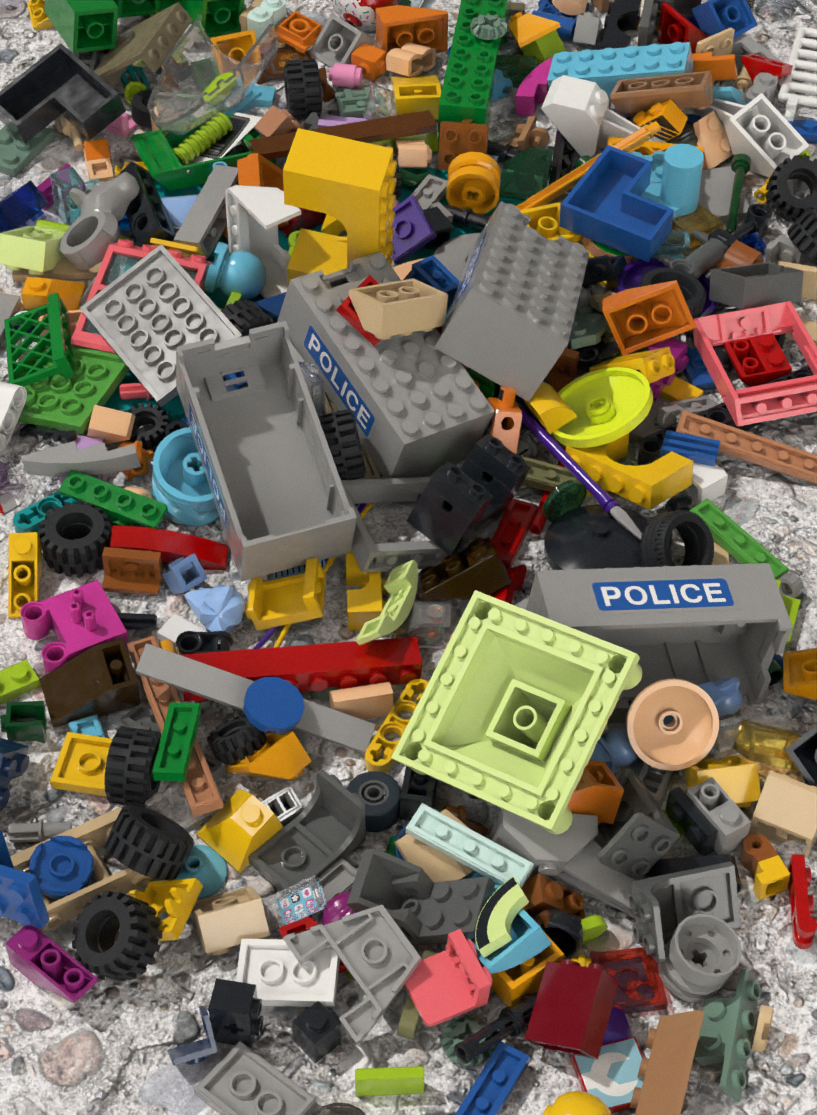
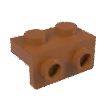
[102,547,163,596]

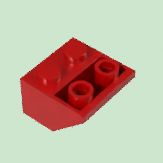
[723,333,792,387]

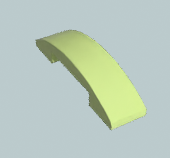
[356,560,418,645]

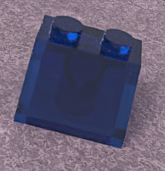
[0,180,49,233]

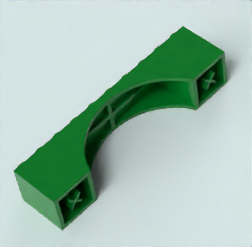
[438,0,511,149]

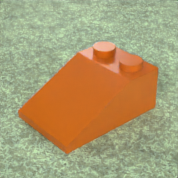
[376,5,448,54]
[602,280,696,356]

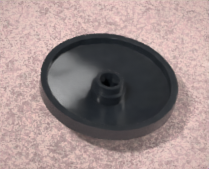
[544,504,648,570]

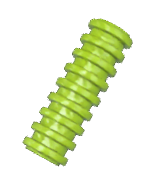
[173,112,233,166]

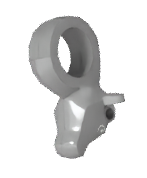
[59,172,140,270]

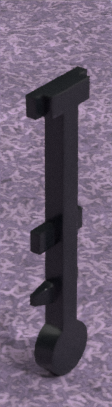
[19,424,78,443]

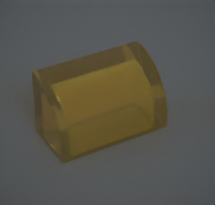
[732,719,800,771]

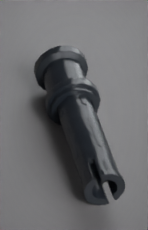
[454,994,537,1064]

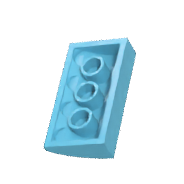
[464,871,552,974]

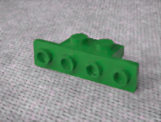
[59,470,168,529]

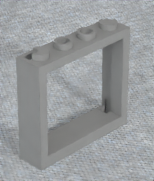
[341,477,470,573]

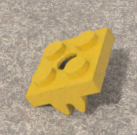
[128,878,203,941]

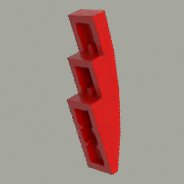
[110,525,228,570]

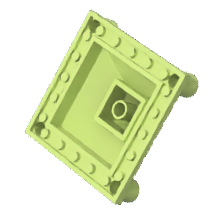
[391,590,642,835]

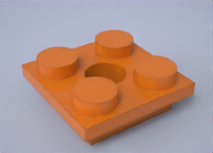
[271,11,323,53]

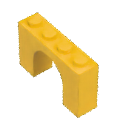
[565,433,694,510]

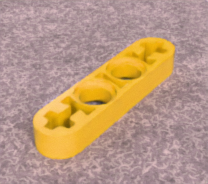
[365,679,429,773]

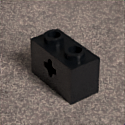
[208,978,264,1048]

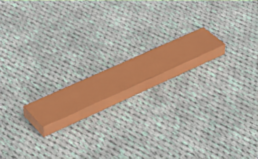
[675,410,817,484]

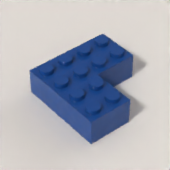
[559,145,674,262]

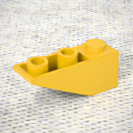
[8,532,42,618]

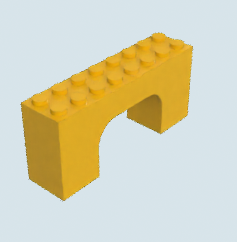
[283,128,397,286]

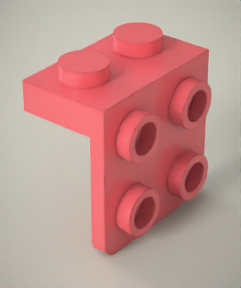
[404,929,493,1027]

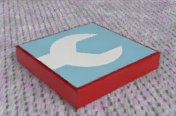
[570,1036,644,1114]

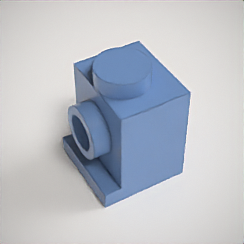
[162,553,208,594]

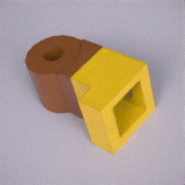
[740,834,791,900]

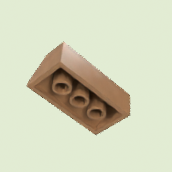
[610,71,714,116]
[630,1010,705,1115]

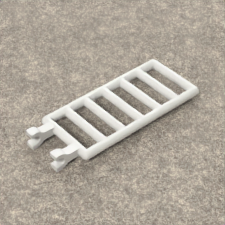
[778,27,817,122]

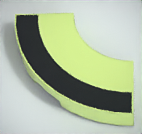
[475,876,529,958]

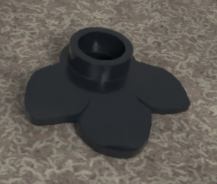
[568,338,619,371]

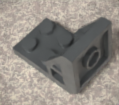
[638,0,702,46]
[347,848,495,945]

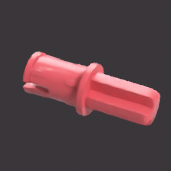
[119,383,153,401]

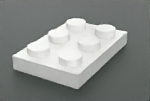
[236,939,340,1007]

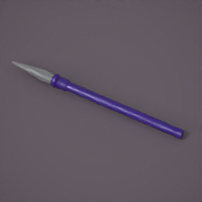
[518,405,642,540]

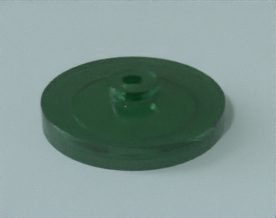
[542,479,587,522]

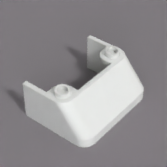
[225,185,301,299]

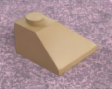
[394,809,474,883]

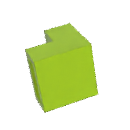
[521,30,567,65]

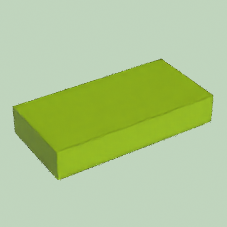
[355,1066,424,1096]

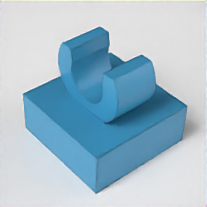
[492,69,513,102]

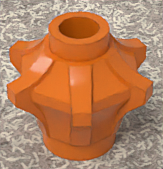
[117,440,154,481]

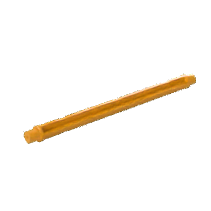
[516,121,661,210]

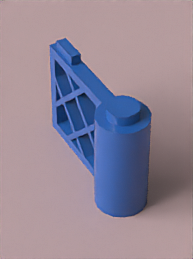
[532,0,589,41]

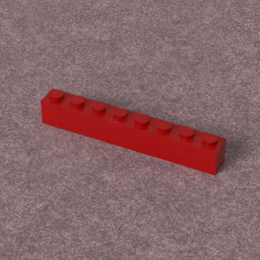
[181,637,423,702]

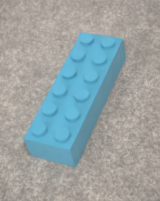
[547,42,694,99]

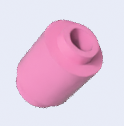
[328,63,363,88]

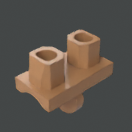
[508,116,550,155]

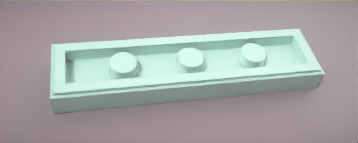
[406,803,534,888]

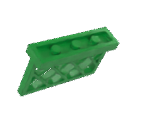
[4,292,75,387]

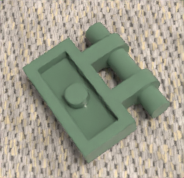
[334,87,386,118]

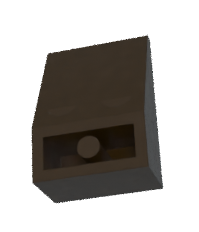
[417,537,512,601]
[40,638,141,728]

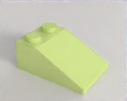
[0,225,65,275]

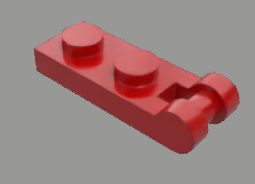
[788,854,817,949]

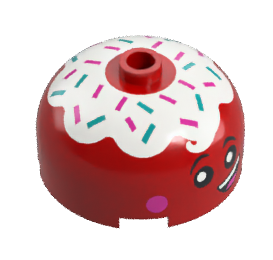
[331,0,399,32]

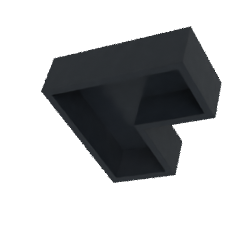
[0,43,126,143]

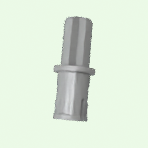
[8,820,72,843]

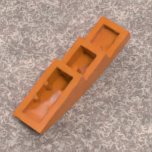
[692,52,737,81]

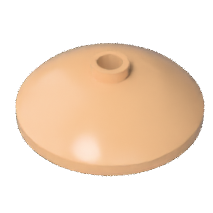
[626,679,719,771]

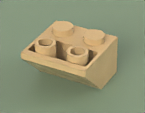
[749,770,817,857]

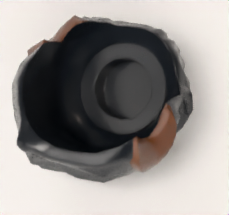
[532,909,584,959]

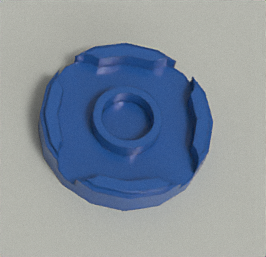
[243,677,305,734]
[29,836,94,899]

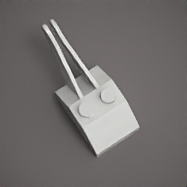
[541,75,666,157]
[691,93,810,177]

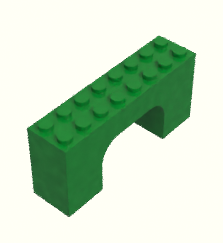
[44,0,244,53]

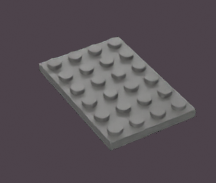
[80,244,243,407]

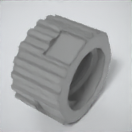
[778,572,804,598]

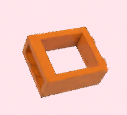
[237,153,289,228]

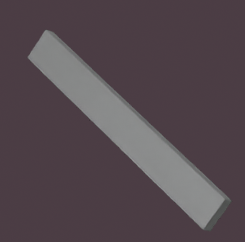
[135,643,376,754]

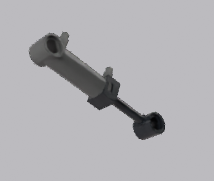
[658,204,772,279]

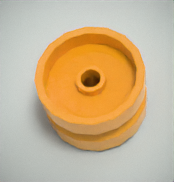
[446,152,501,214]

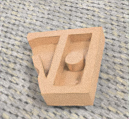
[693,111,733,170]

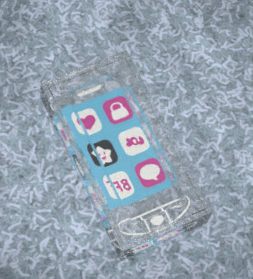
[262,875,328,934]

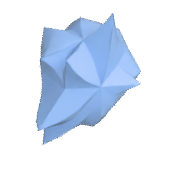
[184,584,246,633]

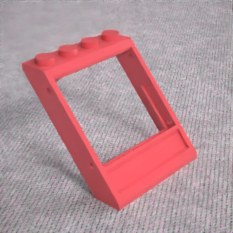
[692,301,817,426]

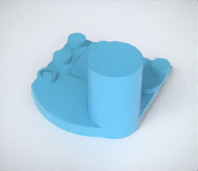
[630,144,704,218]

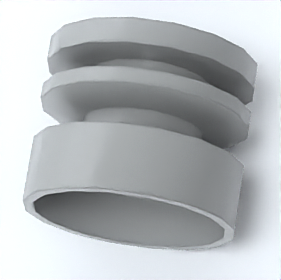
[658,914,742,1003]

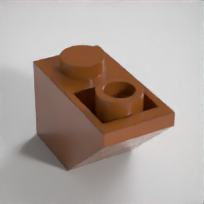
[522,873,585,919]

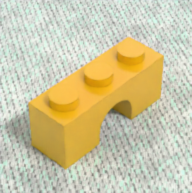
[346,550,387,631]

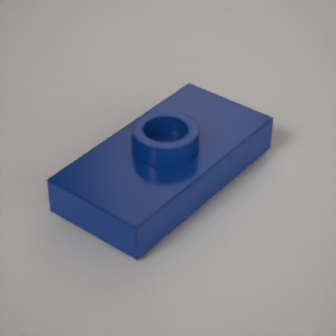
[683,347,717,390]

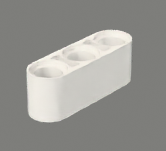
[0,381,27,457]

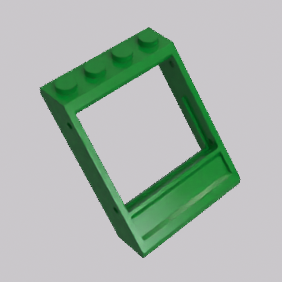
[130,114,276,191]

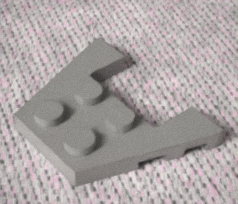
[283,905,422,1046]

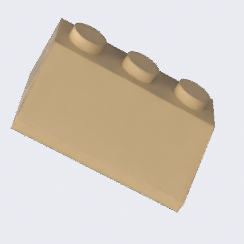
[349,278,448,340]

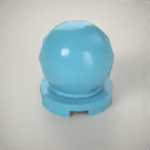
[204,242,267,301]

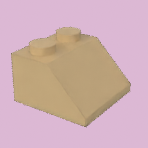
[191,885,270,955]

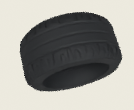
[638,268,706,318]
[640,510,714,567]

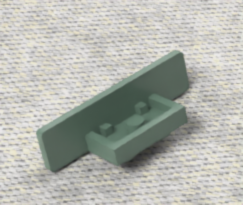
[694,969,761,1102]

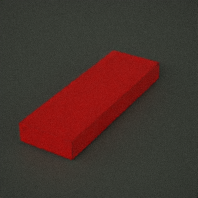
[491,498,538,569]

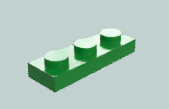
[152,702,201,782]

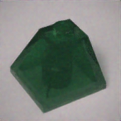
[499,147,553,201]

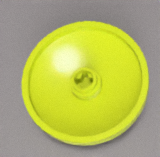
[551,367,653,448]

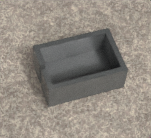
[709,262,804,311]

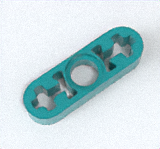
[13,491,84,533]

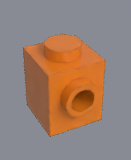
[351,43,387,81]

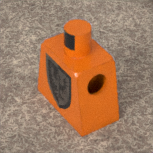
[483,386,522,454]

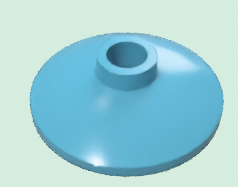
[173,845,227,900]

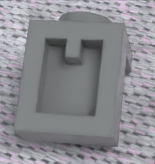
[765,234,805,265]

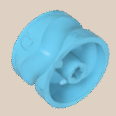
[152,427,220,527]

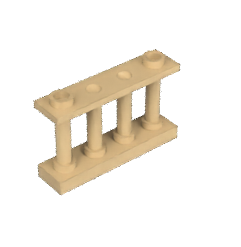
[10,807,156,932]

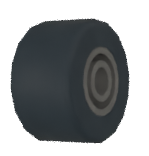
[347,771,401,832]

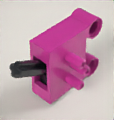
[20,580,158,674]

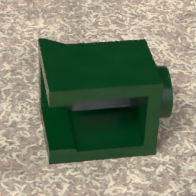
[0,701,47,743]

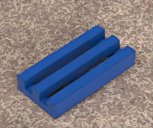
[660,430,720,466]

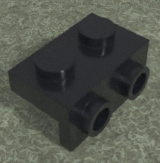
[582,255,627,286]
[665,787,718,856]

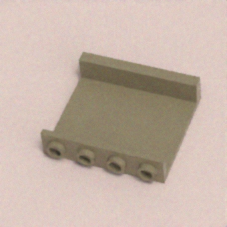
[94,2,192,88]

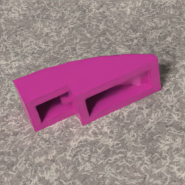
[515,58,553,116]

